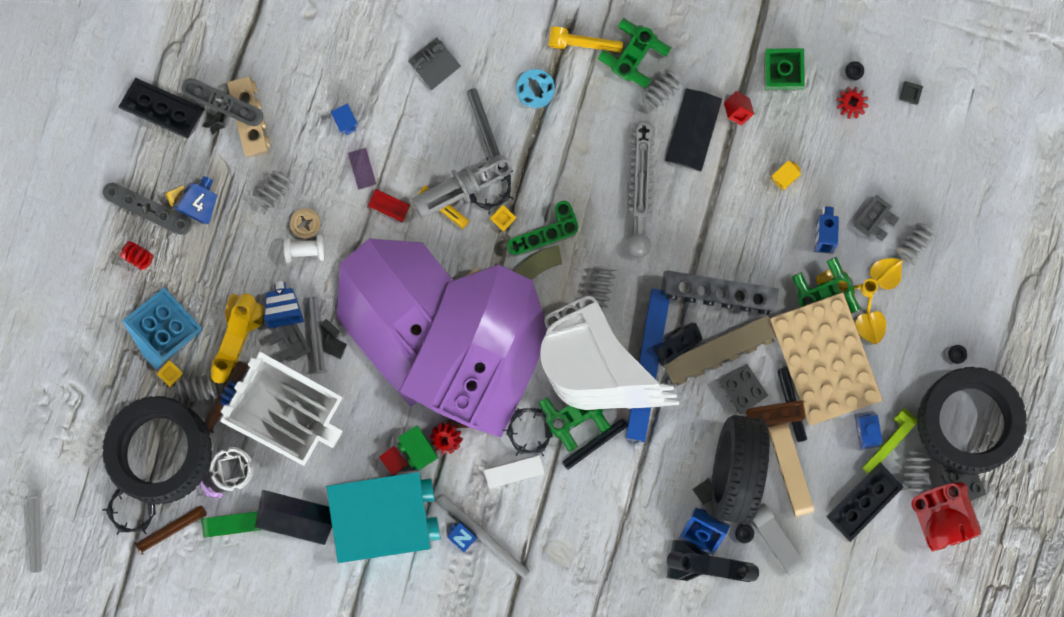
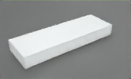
[484,455,545,489]

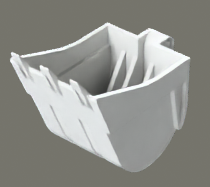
[540,296,680,410]
[220,351,343,466]

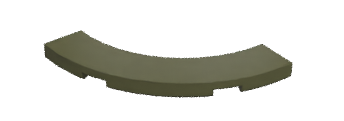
[514,245,562,280]

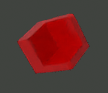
[724,91,754,126]
[379,446,408,476]

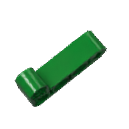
[507,201,579,257]
[201,511,261,538]

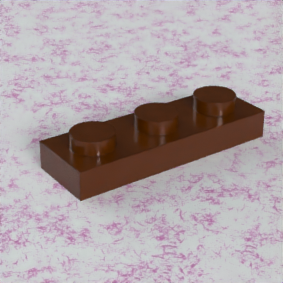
[746,400,806,426]

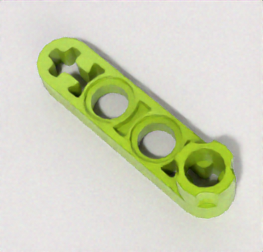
[861,407,918,474]

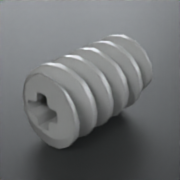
[643,69,684,111]
[252,170,294,211]
[897,223,938,265]
[587,266,617,308]
[176,375,218,404]
[902,451,931,492]

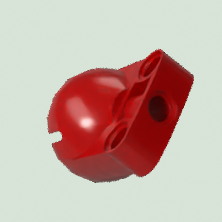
[911,482,981,552]

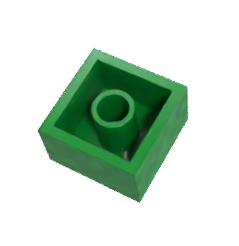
[764,48,805,90]
[397,425,439,471]

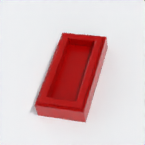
[368,189,411,223]

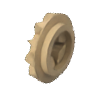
[290,208,321,239]

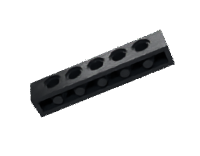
[660,270,779,315]

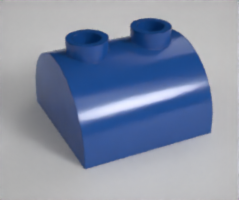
[679,507,730,555]

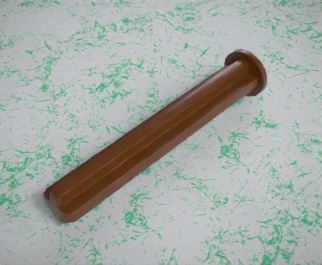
[204,361,248,433]
[134,505,207,555]

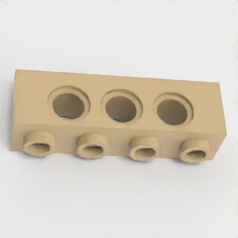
[227,77,271,158]

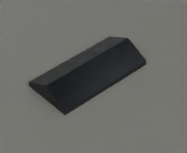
[118,77,205,139]
[665,88,722,172]
[826,462,904,542]
[255,490,332,545]

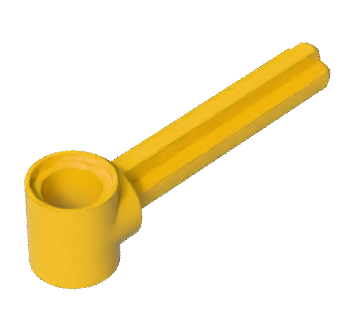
[548,26,623,53]

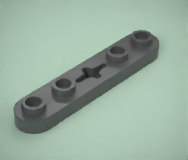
[182,78,264,126]
[103,183,191,235]

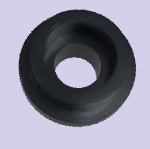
[845,61,864,81]
[948,345,967,364]
[735,524,754,543]

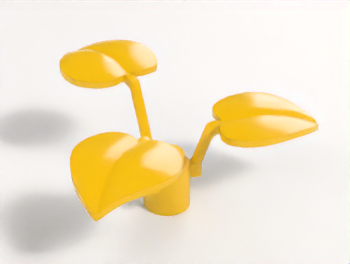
[816,258,903,344]

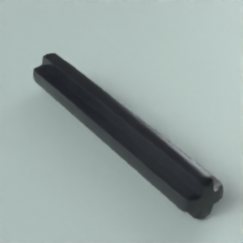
[777,368,807,442]
[562,418,628,470]

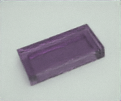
[348,148,377,190]

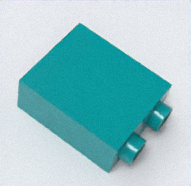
[326,472,441,563]

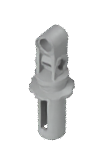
[412,155,512,219]

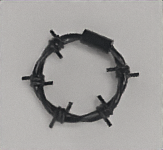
[463,157,514,214]
[502,405,553,456]
[102,486,156,535]

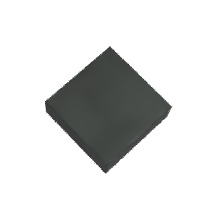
[899,81,923,105]
[321,319,340,338]
[324,336,347,360]
[692,479,712,505]

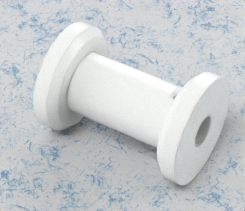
[284,234,325,264]

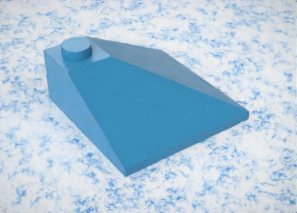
[122,287,203,370]

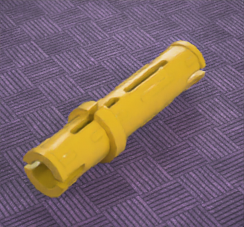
[418,185,470,230]

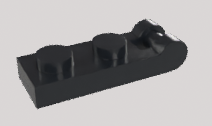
[653,322,703,366]

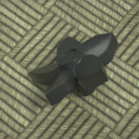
[202,113,225,135]

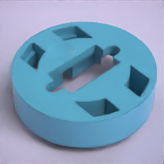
[516,69,555,108]

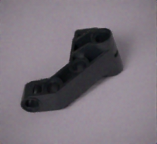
[666,539,759,582]

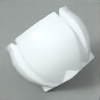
[209,447,254,491]

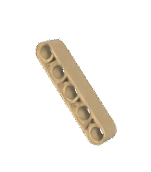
[768,423,814,517]

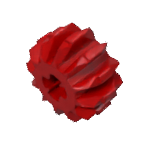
[836,87,869,119]
[119,241,154,271]
[429,421,463,455]

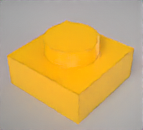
[165,185,185,210]
[490,205,517,232]
[157,360,184,387]

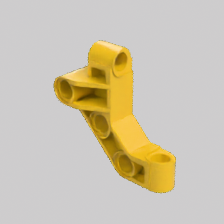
[210,293,265,383]

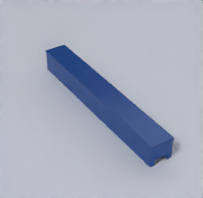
[626,288,670,443]

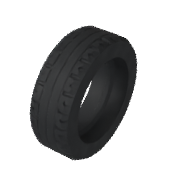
[917,367,1027,475]
[102,396,212,505]
[711,415,770,524]

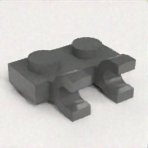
[853,195,899,241]
[267,324,312,362]

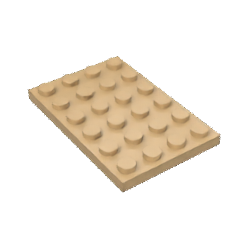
[770,292,883,426]

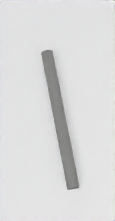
[438,494,530,579]

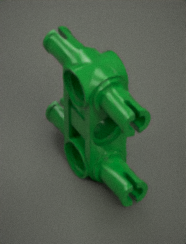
[597,18,672,89]
[792,257,861,314]
[538,397,611,452]

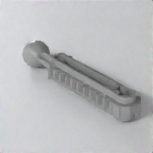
[627,120,655,258]

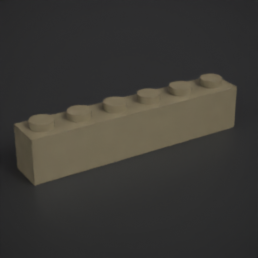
[663,315,777,386]

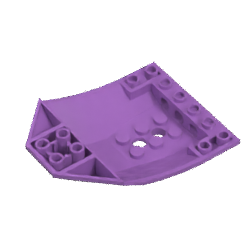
[336,238,453,407]
[399,264,548,437]

